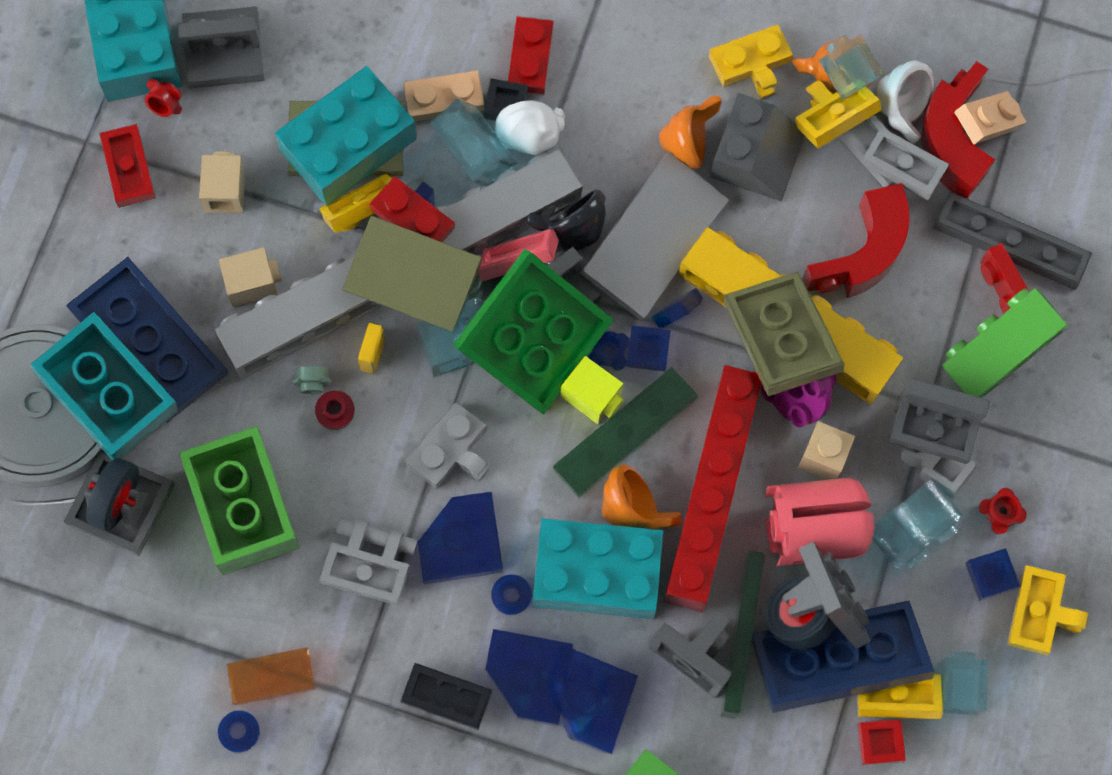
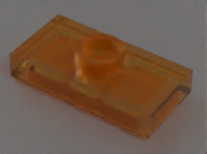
[226,647,316,706]

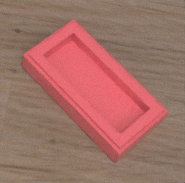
[478,229,559,282]

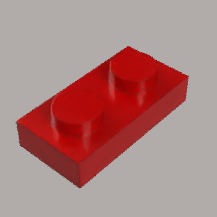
[508,16,554,95]
[99,124,156,208]
[369,176,455,243]
[980,243,1029,314]

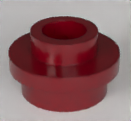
[315,390,355,430]

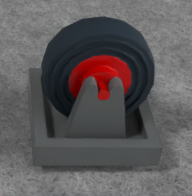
[64,450,175,556]
[765,541,871,650]

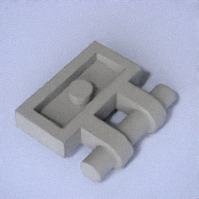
[319,518,418,606]

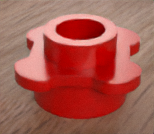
[144,79,183,117]
[979,488,1027,535]

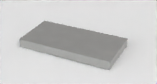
[580,152,729,320]

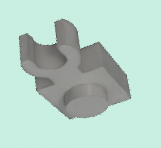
[900,447,977,499]

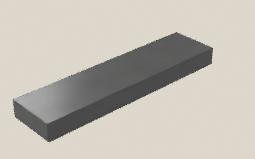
[933,192,1092,290]

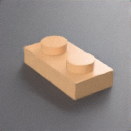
[403,70,484,122]
[954,91,1027,144]

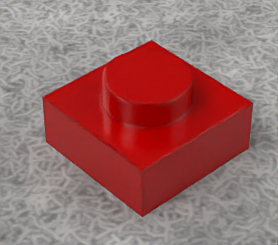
[857,719,906,766]

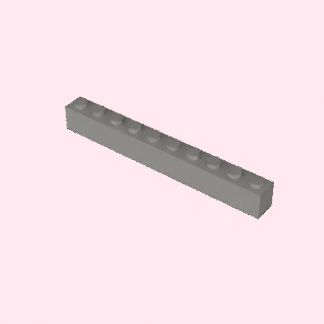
[214,149,582,380]

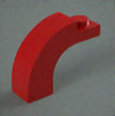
[921,61,995,199]
[802,183,910,298]

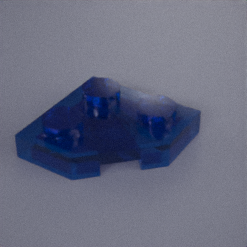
[418,491,503,584]
[485,629,573,727]
[547,646,638,754]

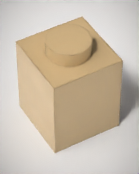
[199,151,246,213]
[218,247,282,308]
[797,421,855,480]

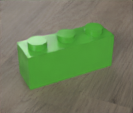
[942,288,1070,398]

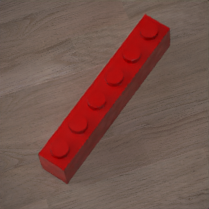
[663,365,762,612]

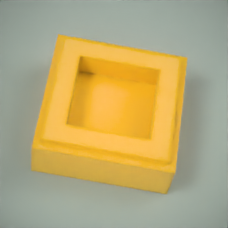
[357,323,386,374]

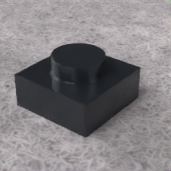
[483,78,528,121]

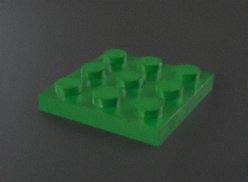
[452,249,614,415]

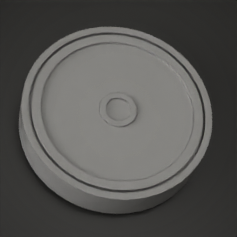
[0,324,104,487]

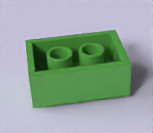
[179,426,300,575]

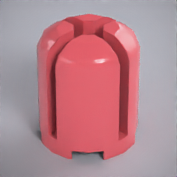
[765,478,875,567]

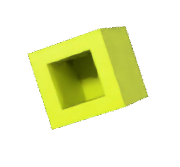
[561,356,624,424]

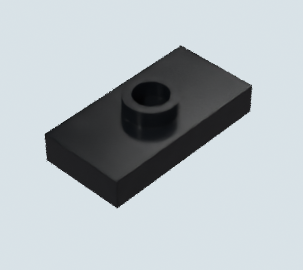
[400,663,493,731]

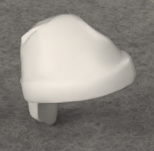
[876,60,934,144]
[495,101,565,155]

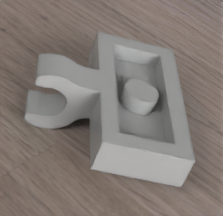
[405,402,489,489]

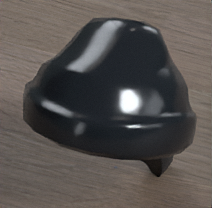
[526,189,606,250]

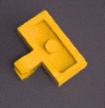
[708,24,793,99]
[795,79,882,149]
[1007,565,1088,656]

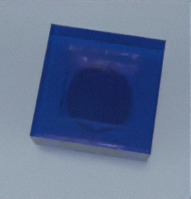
[626,325,671,372]
[965,548,1020,601]

